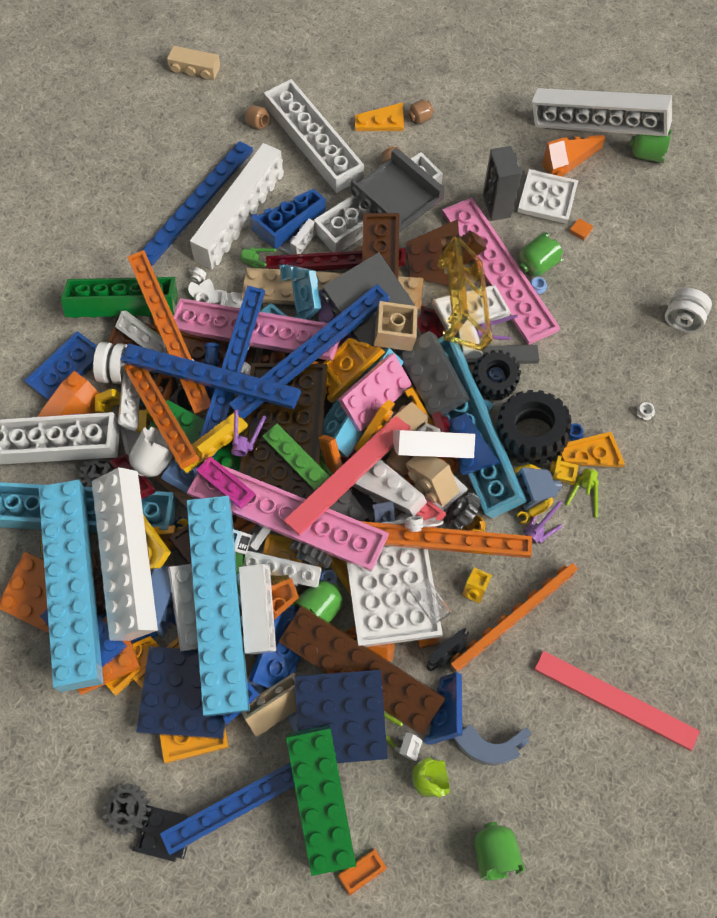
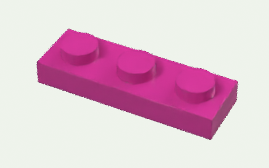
[196,456,255,509]

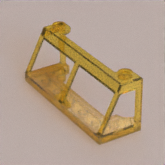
[437,236,493,351]

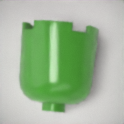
[630,129,672,163]
[518,232,563,277]
[292,580,344,623]
[474,822,525,881]

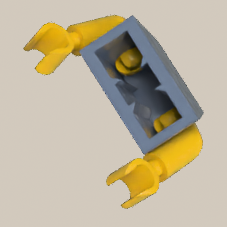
[514,464,562,525]

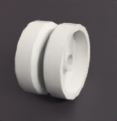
[665,288,712,333]
[93,342,127,385]

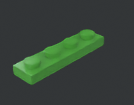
[263,424,330,491]

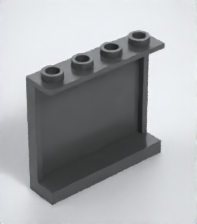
[351,147,445,233]
[321,252,421,346]

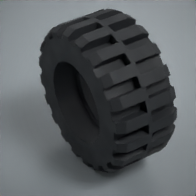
[497,390,572,465]

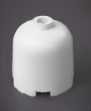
[129,427,174,477]

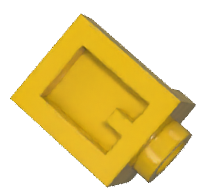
[462,567,492,603]

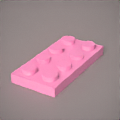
[338,353,412,431]

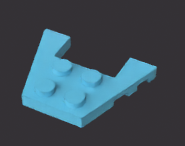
[279,264,321,320]

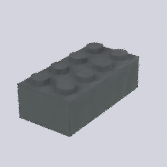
[482,146,522,221]
[397,331,470,416]

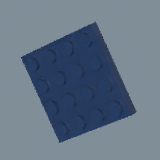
[136,647,226,739]
[294,670,388,763]

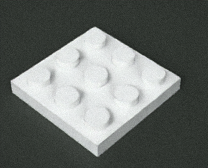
[517,169,578,224]

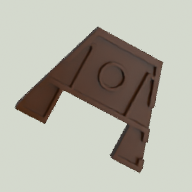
[407,220,464,289]

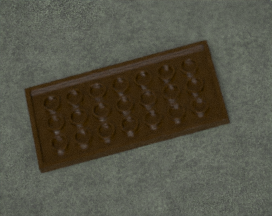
[240,363,328,499]

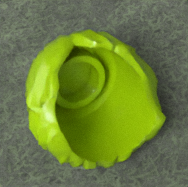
[412,757,450,798]

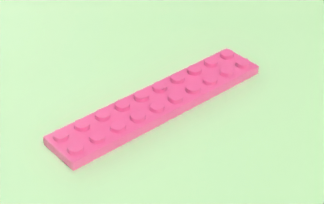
[442,197,560,345]
[173,298,341,361]
[187,459,389,572]

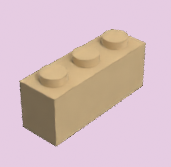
[167,45,220,80]
[241,673,297,737]

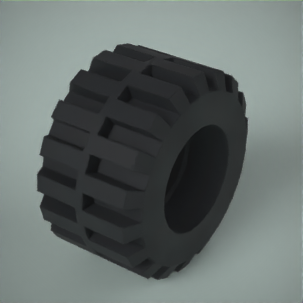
[472,350,521,400]

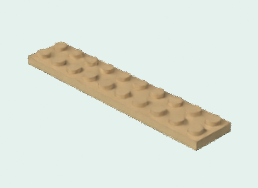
[241,268,424,312]

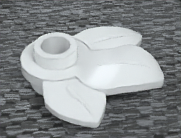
[188,279,223,304]
[405,516,443,532]

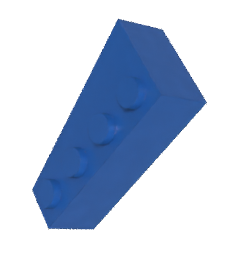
[250,189,326,249]

